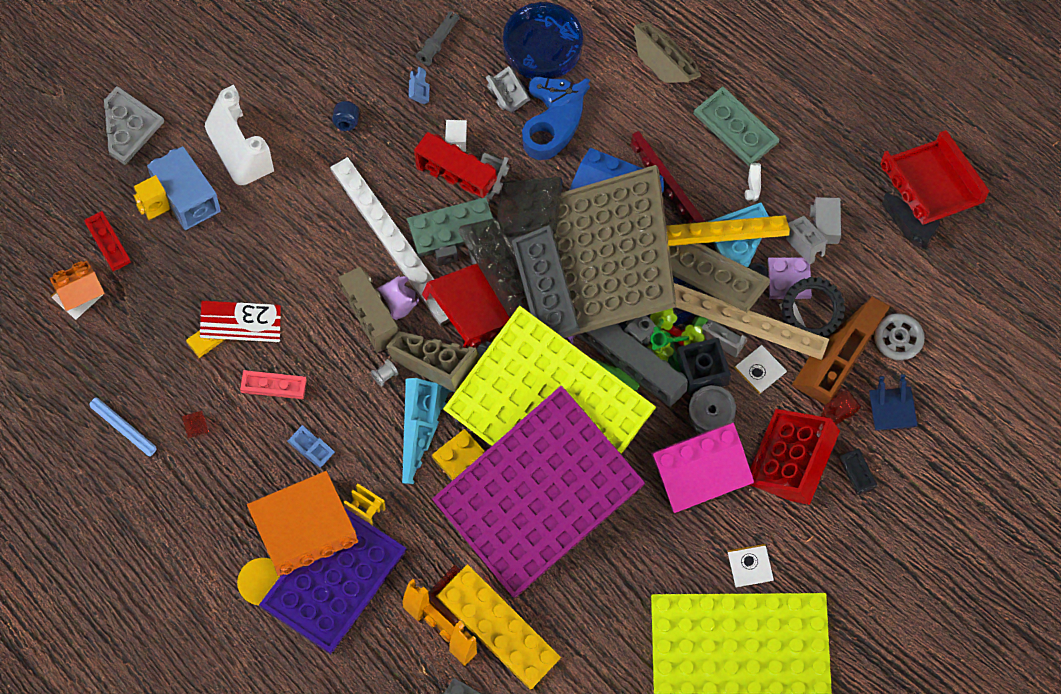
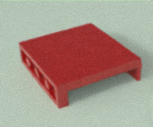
[880,130,990,225]
[422,257,531,348]

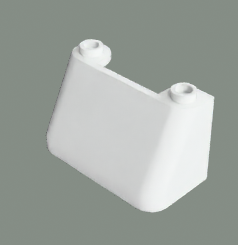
[205,85,274,185]

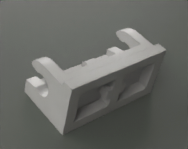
[786,216,828,264]
[702,319,747,358]

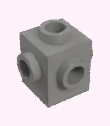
[623,315,656,345]

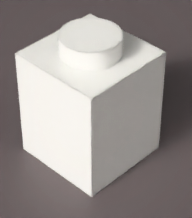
[445,120,467,152]

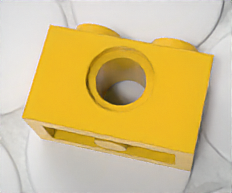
[133,175,170,220]

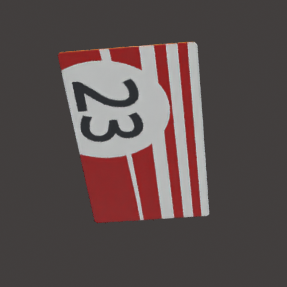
[200,301,281,342]

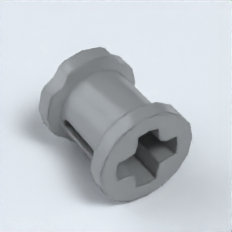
[371,359,399,387]

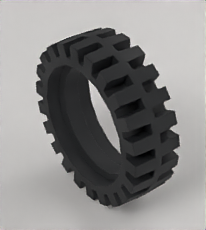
[781,277,845,338]

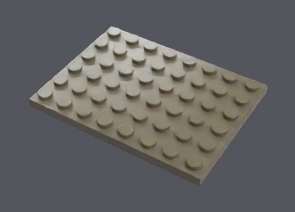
[540,165,677,338]

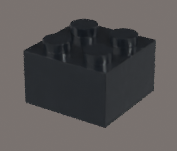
[676,337,731,395]

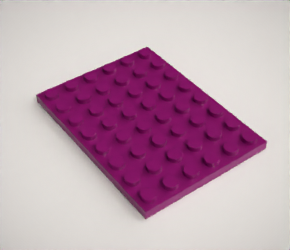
[432,385,646,598]

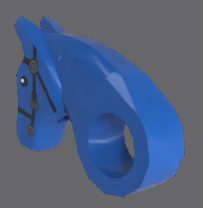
[522,77,590,160]

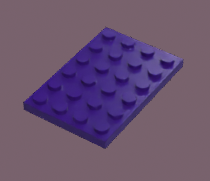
[259,507,407,655]

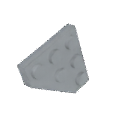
[104,86,164,165]

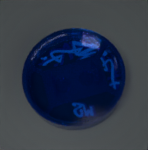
[503,2,583,79]

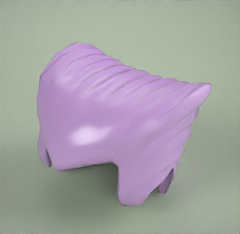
[377,276,419,320]

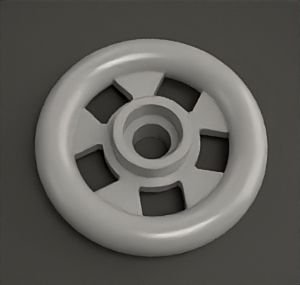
[874,313,925,360]

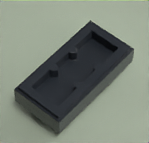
[839,448,878,496]

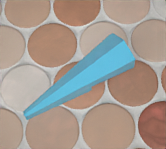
[402,378,452,484]

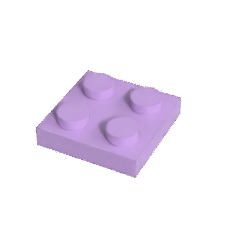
[768,258,812,299]

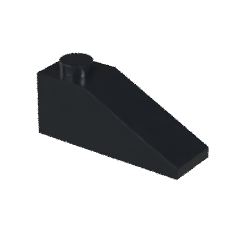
[882,192,940,250]

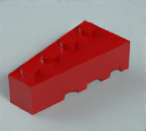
[414,132,497,199]

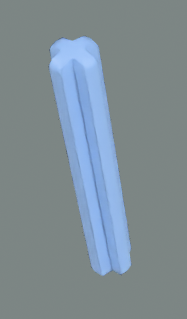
[89,397,157,456]

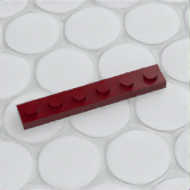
[630,130,705,224]

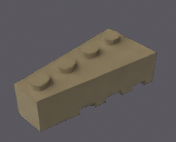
[338,267,400,353]
[386,331,480,393]

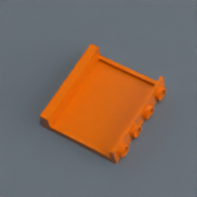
[247,471,358,576]

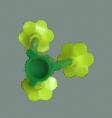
[647,308,705,361]

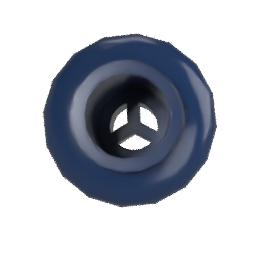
[332,101,360,131]

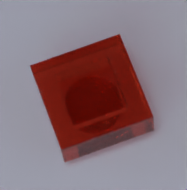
[182,411,208,438]

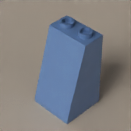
[147,146,221,231]

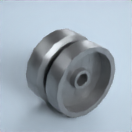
[688,385,736,434]

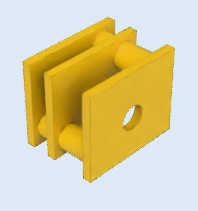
[344,484,386,526]

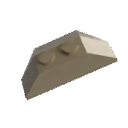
[634,21,701,83]

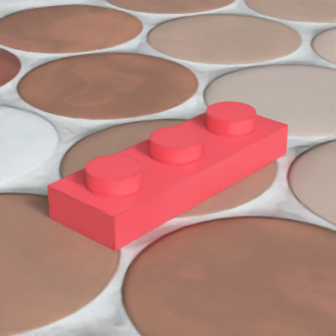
[240,370,307,399]

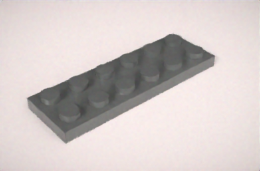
[512,225,580,337]

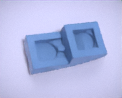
[287,425,335,468]

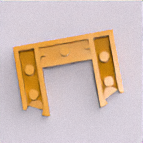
[403,579,477,666]

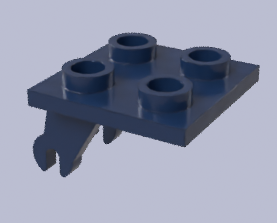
[869,374,918,431]

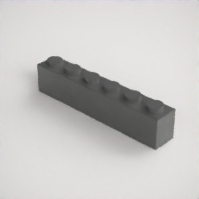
[577,324,688,407]

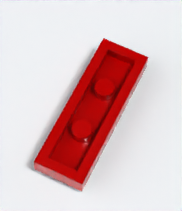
[84,211,131,272]

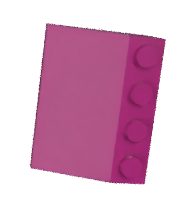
[651,422,754,513]

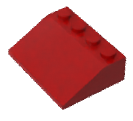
[749,409,840,505]

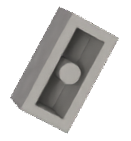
[810,197,841,244]

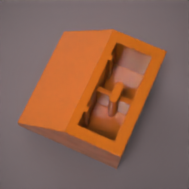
[49,261,105,311]

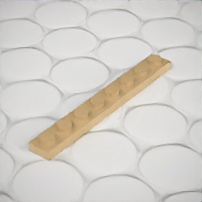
[674,283,829,360]

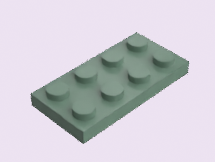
[693,86,780,167]
[407,197,498,257]

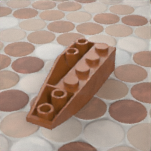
[792,296,890,407]

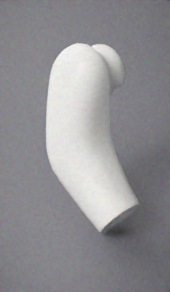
[745,163,761,202]

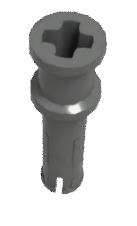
[416,11,460,66]

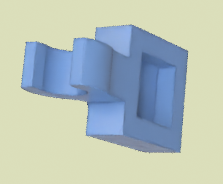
[409,67,430,104]

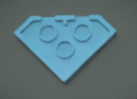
[708,203,769,267]

